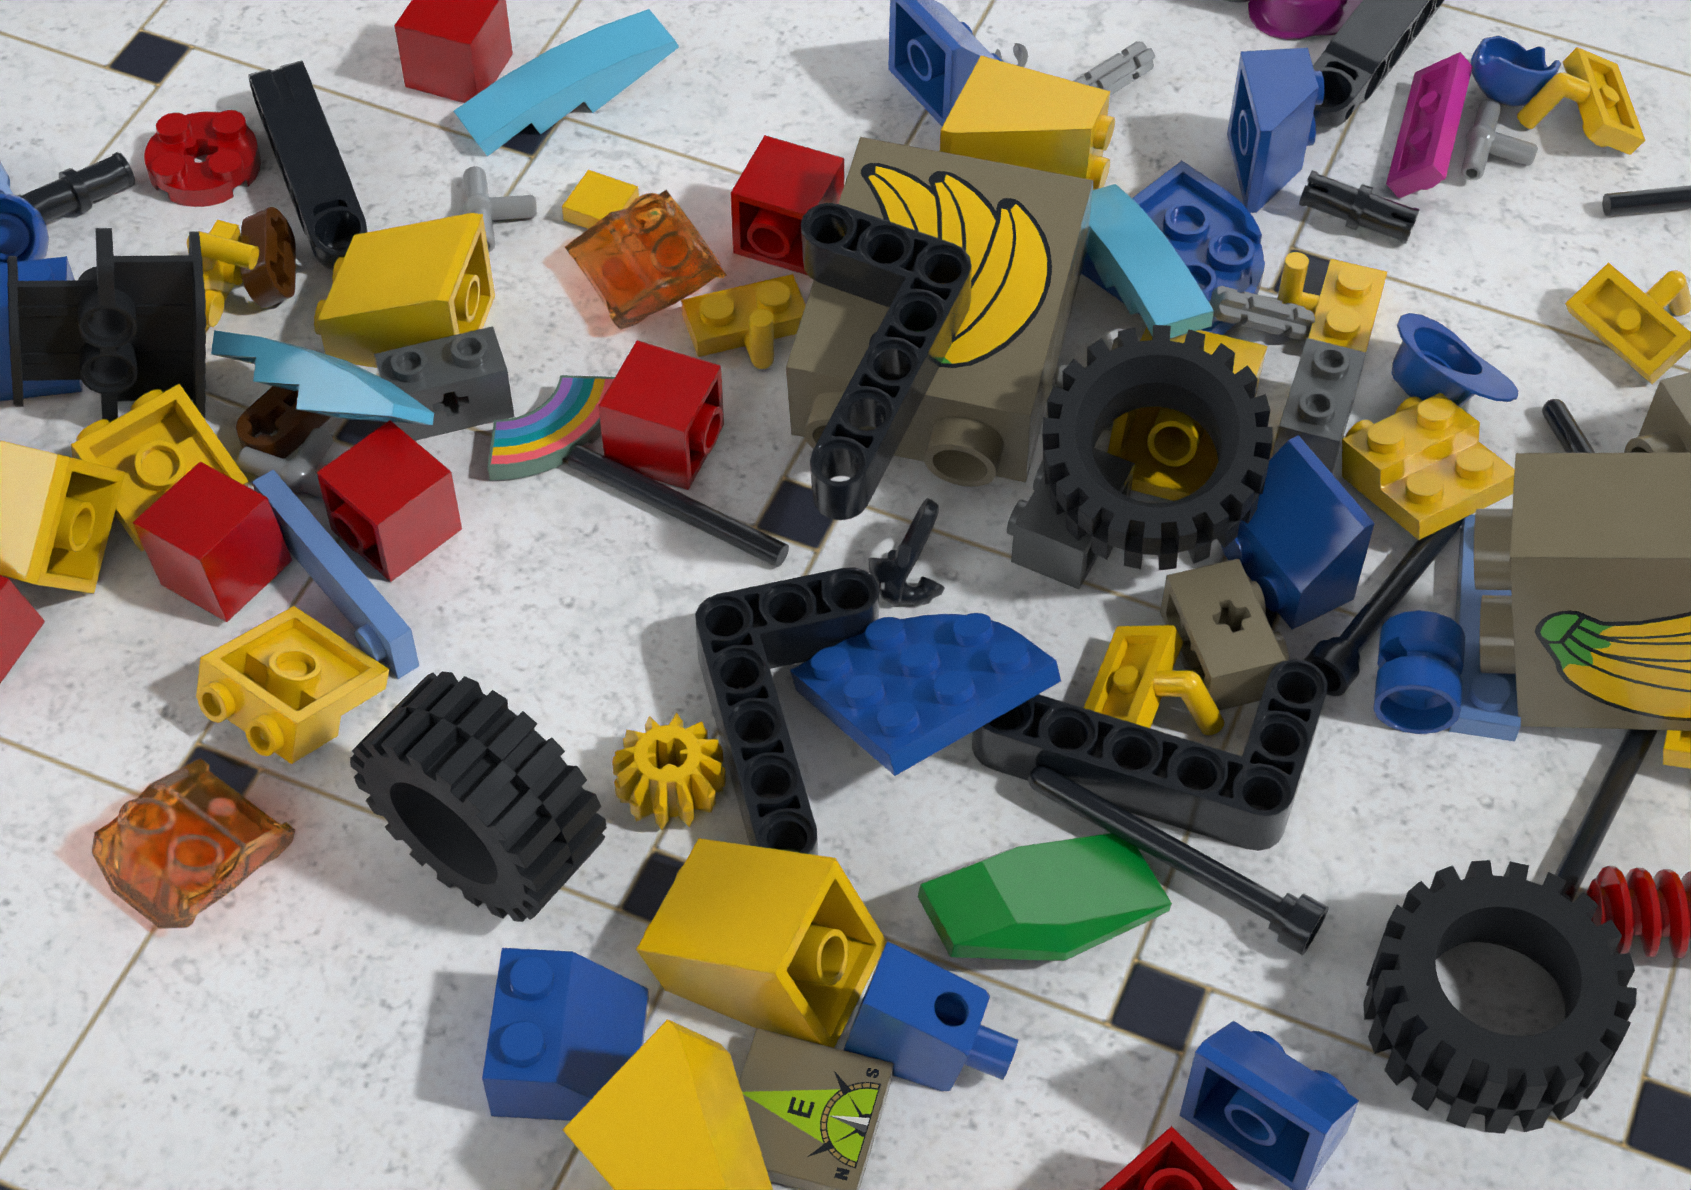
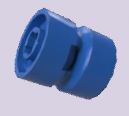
[1373,610,1466,734]

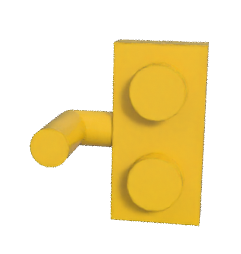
[1517,47,1646,155]
[186,220,259,332]
[1277,252,1388,352]
[1565,262,1691,384]
[681,274,806,369]
[1084,625,1225,735]

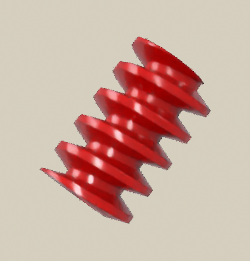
[1586,866,1691,959]

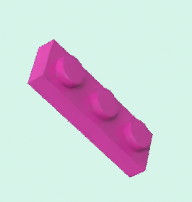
[1386,52,1473,198]

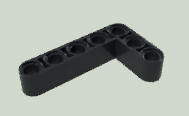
[801,203,972,521]
[695,567,879,855]
[972,659,1327,851]

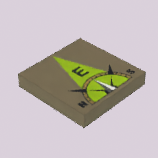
[739,1028,894,1190]

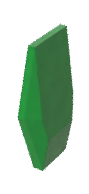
[917,833,1172,961]

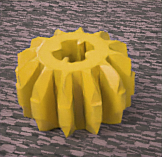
[612,712,726,830]

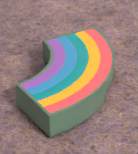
[487,375,615,480]

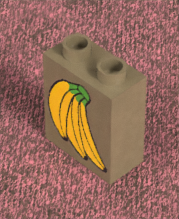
[786,137,1093,487]
[1474,452,1691,731]

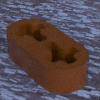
[240,207,296,308]
[236,386,331,459]

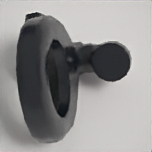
[868,498,945,607]

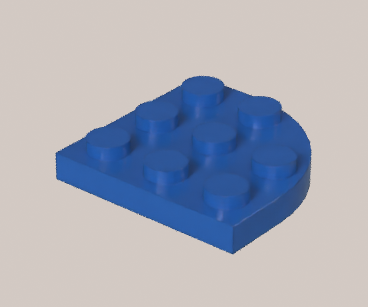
[1081,160,1265,335]
[790,613,1061,776]

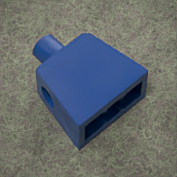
[843,942,1018,1091]

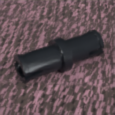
[17,152,135,223]
[1299,170,1420,244]

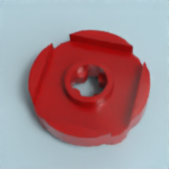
[144,110,261,207]

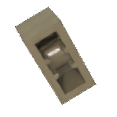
[1160,559,1289,710]

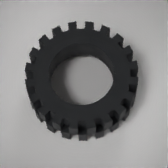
[1042,325,1273,570]
[350,671,607,922]
[1363,860,1637,1134]

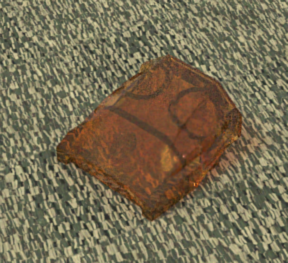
[565,190,727,330]
[91,758,295,929]

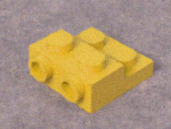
[71,384,249,552]
[1342,393,1515,540]
[196,606,389,764]

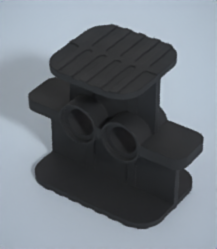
[7,228,206,422]

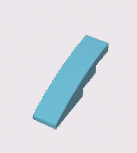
[454,9,679,156]
[1087,184,1214,338]
[211,330,434,425]

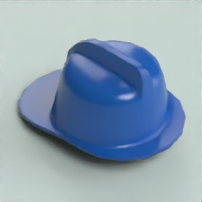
[1391,313,1518,407]

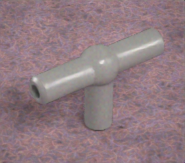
[1461,99,1538,181]
[463,166,537,252]
[236,428,333,498]

